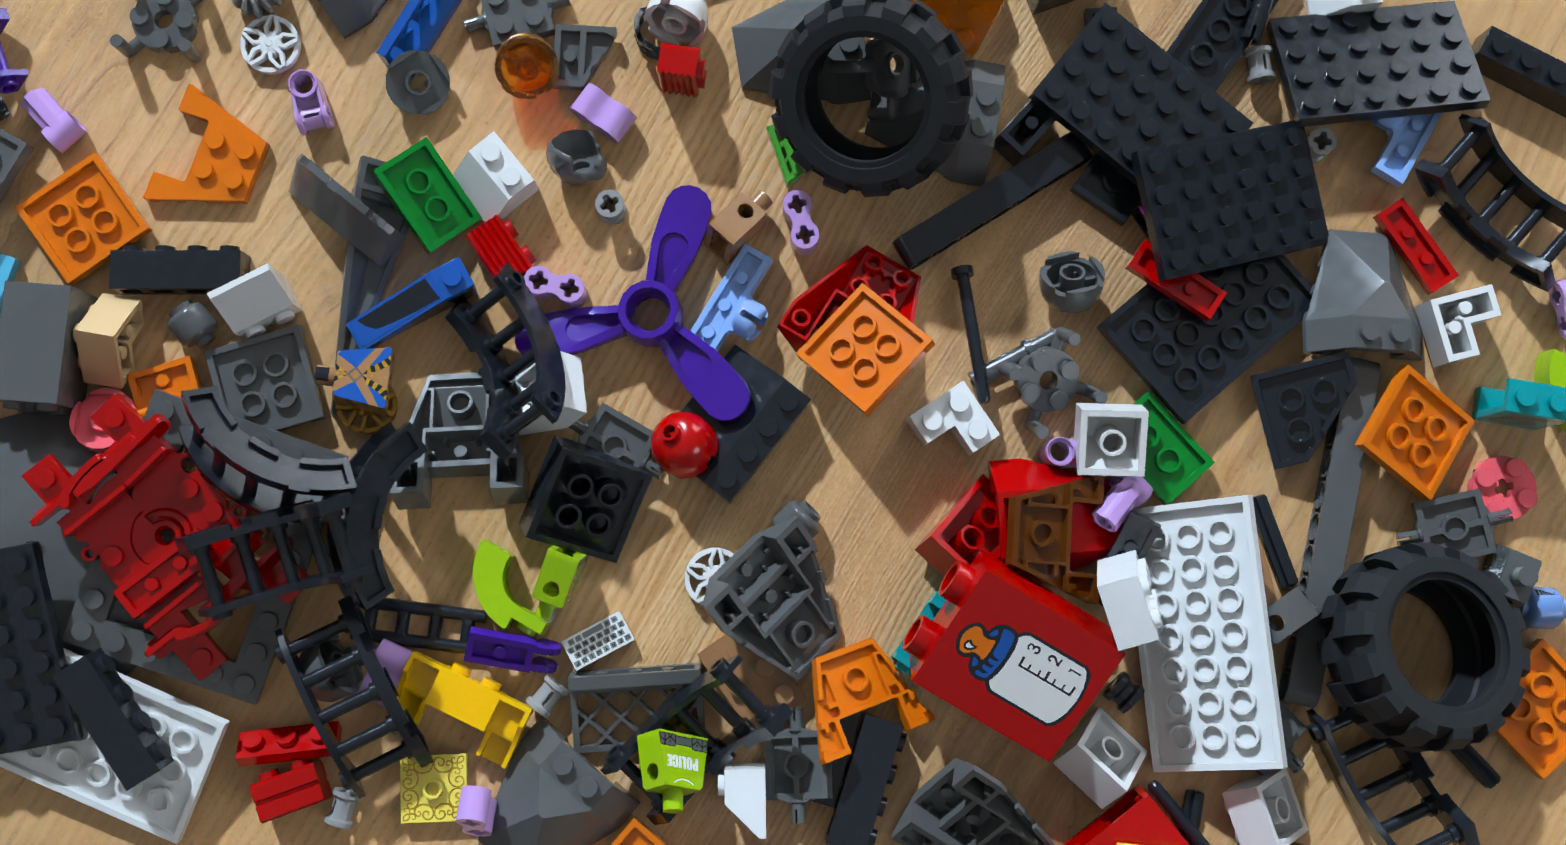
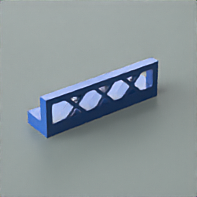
[376,0,462,79]

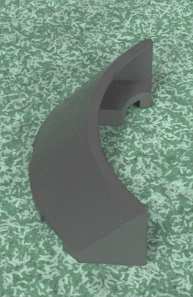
[289,153,406,267]

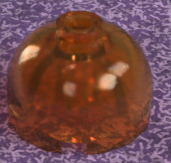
[494,32,559,99]

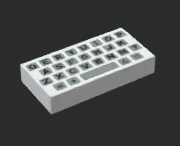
[561,611,635,671]

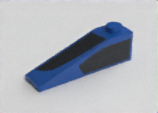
[346,257,478,349]

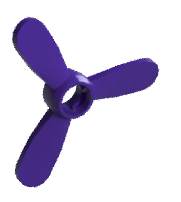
[515,185,751,421]

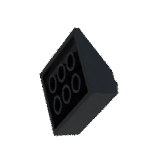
[681,345,811,504]

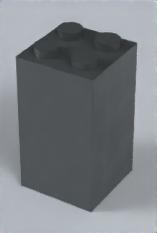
[0,281,98,416]

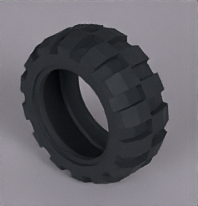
[768,0,973,197]
[1317,542,1531,753]

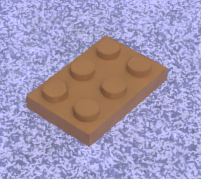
[697,634,807,720]

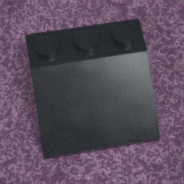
[519,435,653,563]

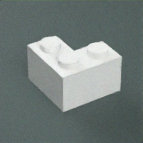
[1415,284,1502,368]
[906,381,1000,456]

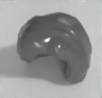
[546,129,607,185]

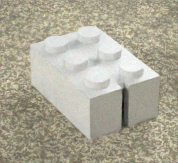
[1097,550,1163,651]

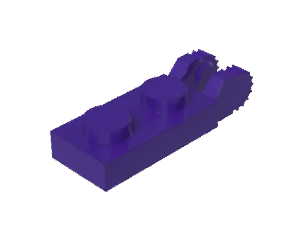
[464,626,562,674]

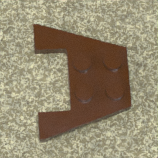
[1005,475,1105,604]

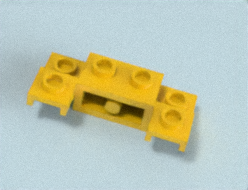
[387,651,534,769]

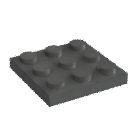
[204,324,327,432]

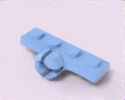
[1370,113,1442,188]
[690,244,773,352]

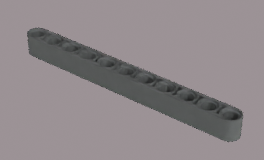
[1278,357,1381,708]

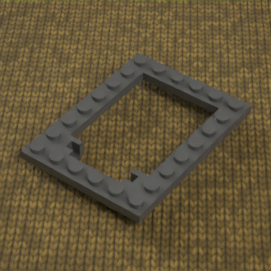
[61,389,349,705]

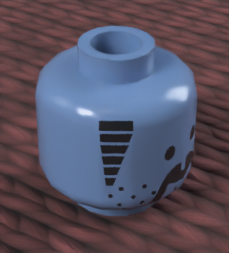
[1519,586,1566,629]

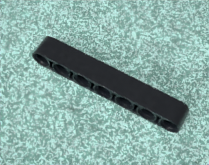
[892,132,1093,271]

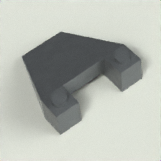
[389,372,529,510]

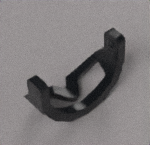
[634,6,684,60]

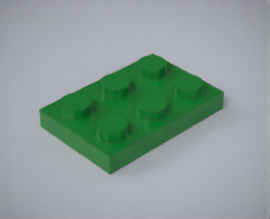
[371,137,482,254]
[1133,391,1215,505]

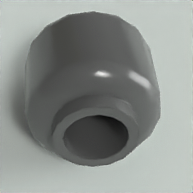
[167,300,218,349]
[773,500,821,538]

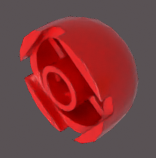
[651,411,718,479]

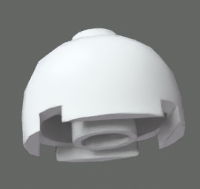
[643,0,709,47]

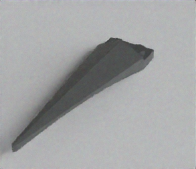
[330,155,409,416]

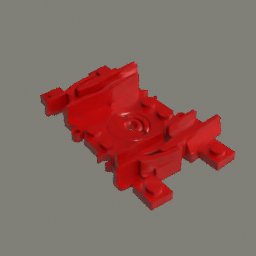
[22,394,309,682]

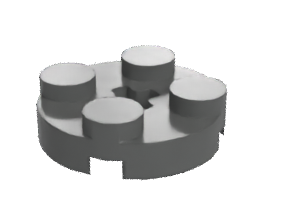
[386,50,450,114]

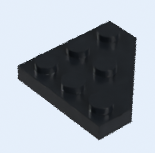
[1250,351,1357,469]

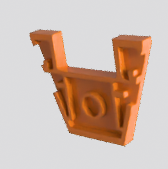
[143,84,270,204]
[811,637,936,766]

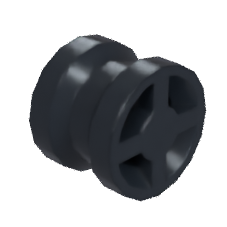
[1103,671,1145,714]

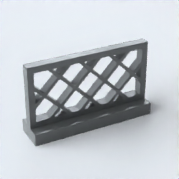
[567,663,705,753]

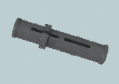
[968,327,1056,389]

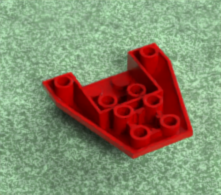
[777,245,921,352]
[988,458,1124,585]

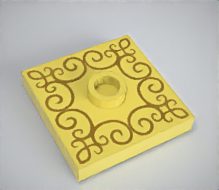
[400,752,469,824]

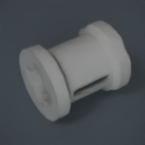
[1243,45,1277,85]
[1307,127,1337,163]
[595,189,626,225]
[526,674,570,719]
[323,787,362,829]

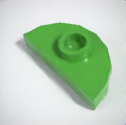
[766,125,804,187]

